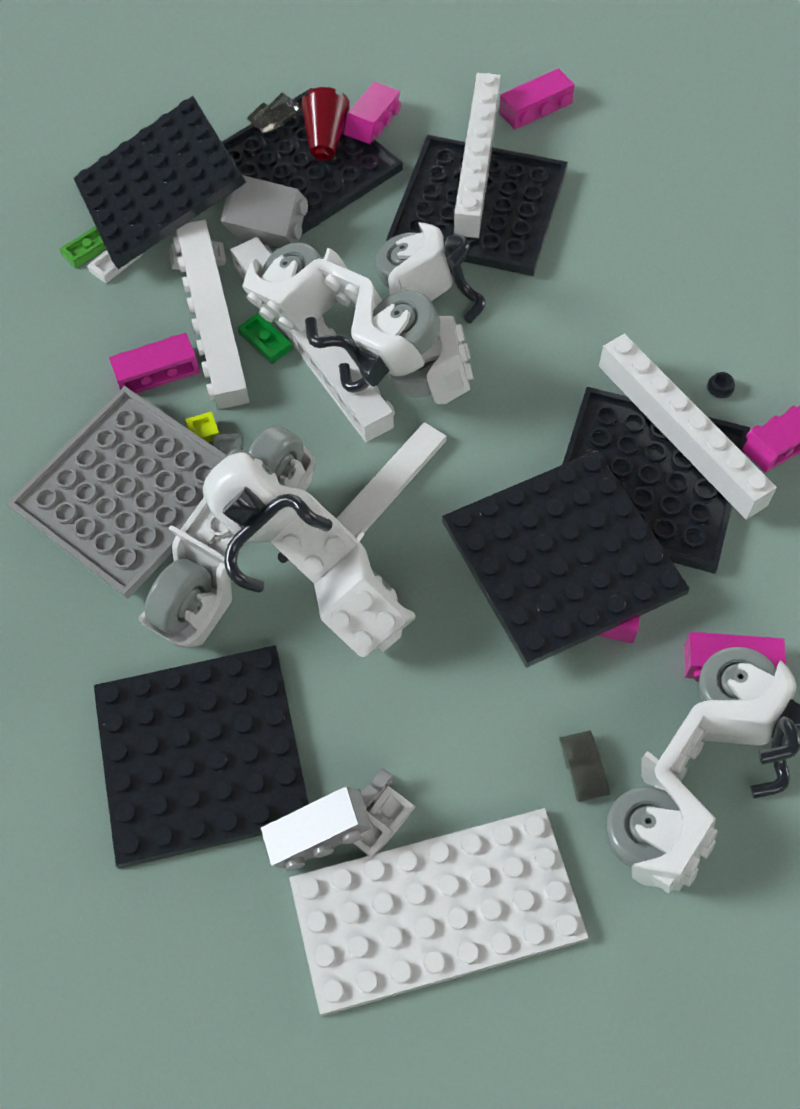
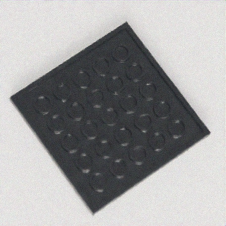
[222,88,403,235]
[73,96,246,269]
[386,135,568,276]
[562,387,750,574]
[442,450,690,668]
[94,645,309,869]

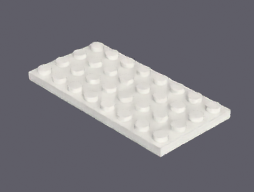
[289,808,588,1017]

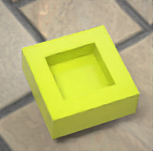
[185,411,221,442]

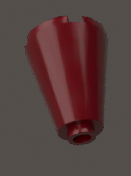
[302,87,350,161]

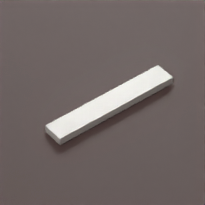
[336,422,447,536]

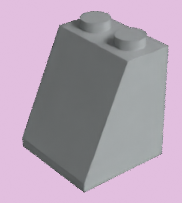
[220,175,308,247]

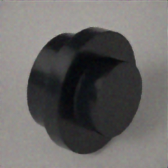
[707,372,735,398]

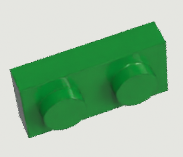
[237,313,293,364]

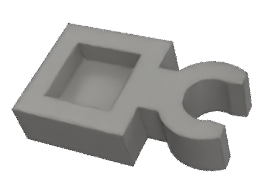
[358,768,393,812]

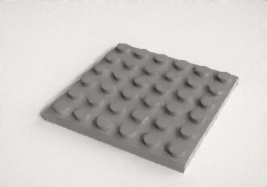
[6,386,226,599]

